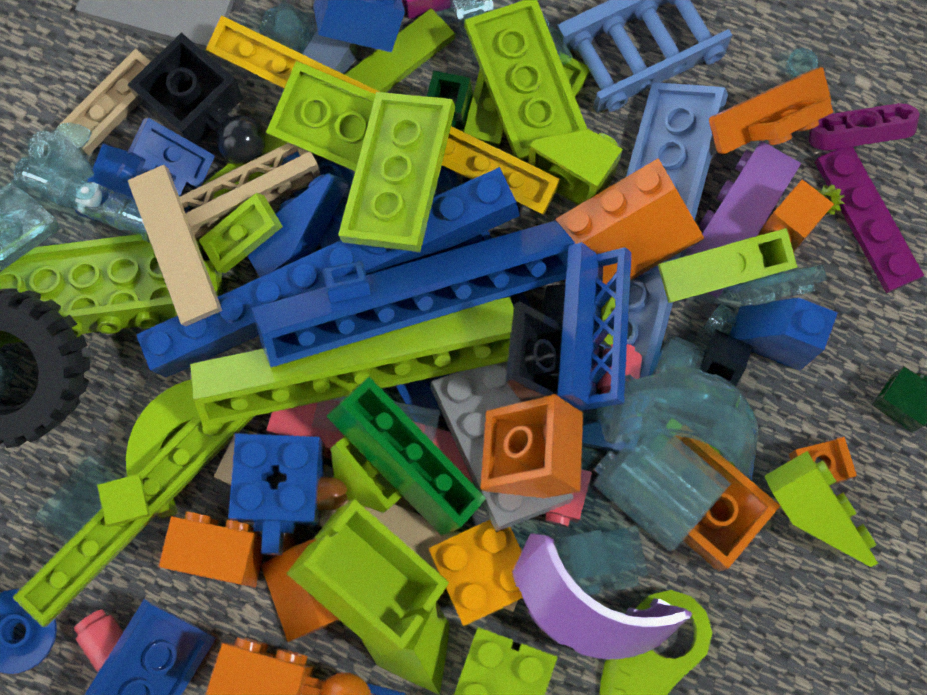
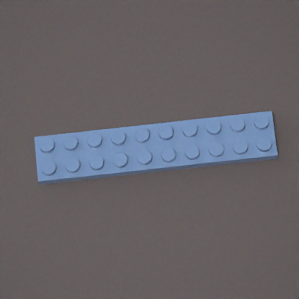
[582,82,728,456]

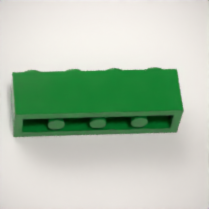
[326,376,487,536]

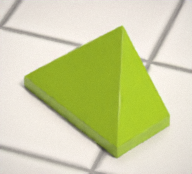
[331,436,402,513]

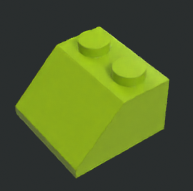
[528,129,623,205]

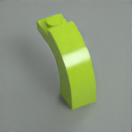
[126,379,198,518]

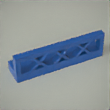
[558,242,632,411]

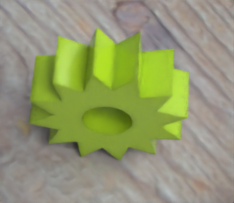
[817,185,845,215]

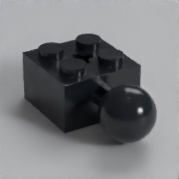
[127,32,265,164]

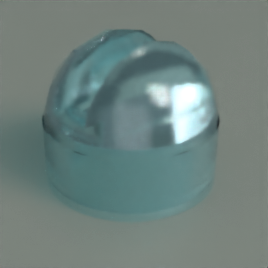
[703,303,737,336]

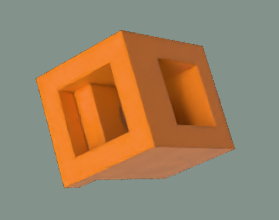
[787,437,857,484]

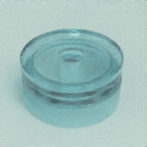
[786,48,818,78]

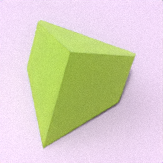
[362,601,450,695]

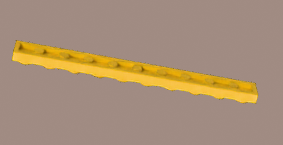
[205,15,561,215]

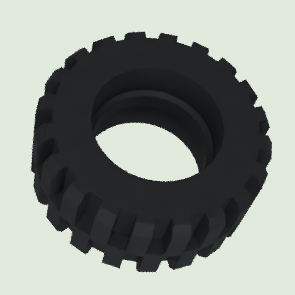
[0,288,90,448]

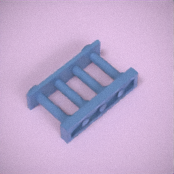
[555,0,732,113]

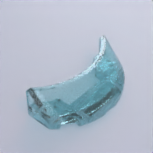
[597,367,759,481]

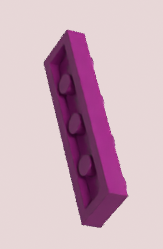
[814,147,924,294]

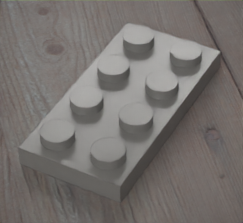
[430,361,574,532]

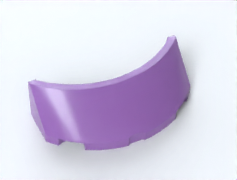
[513,533,692,659]

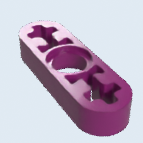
[808,103,920,150]

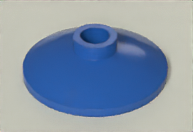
[0,589,57,674]

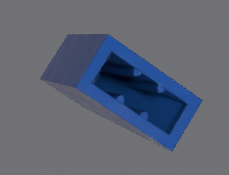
[729,297,838,371]

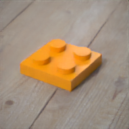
[428,520,523,627]

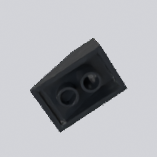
[506,302,604,426]

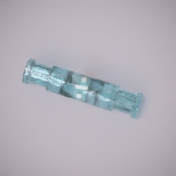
[13,156,150,242]

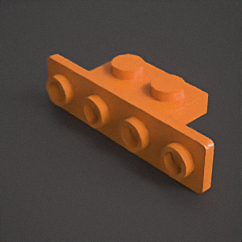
[709,67,833,154]

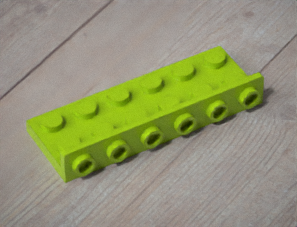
[0,233,203,348]

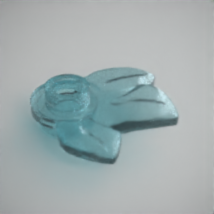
[28,123,94,196]

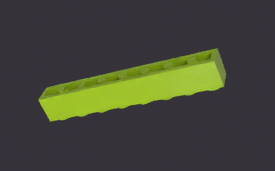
[190,297,514,427]

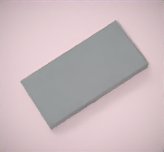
[75,0,235,51]

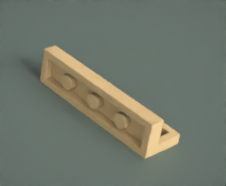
[179,143,321,242]

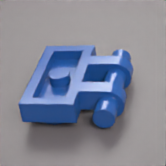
[116,118,215,213]

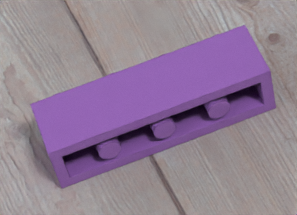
[685,141,801,299]

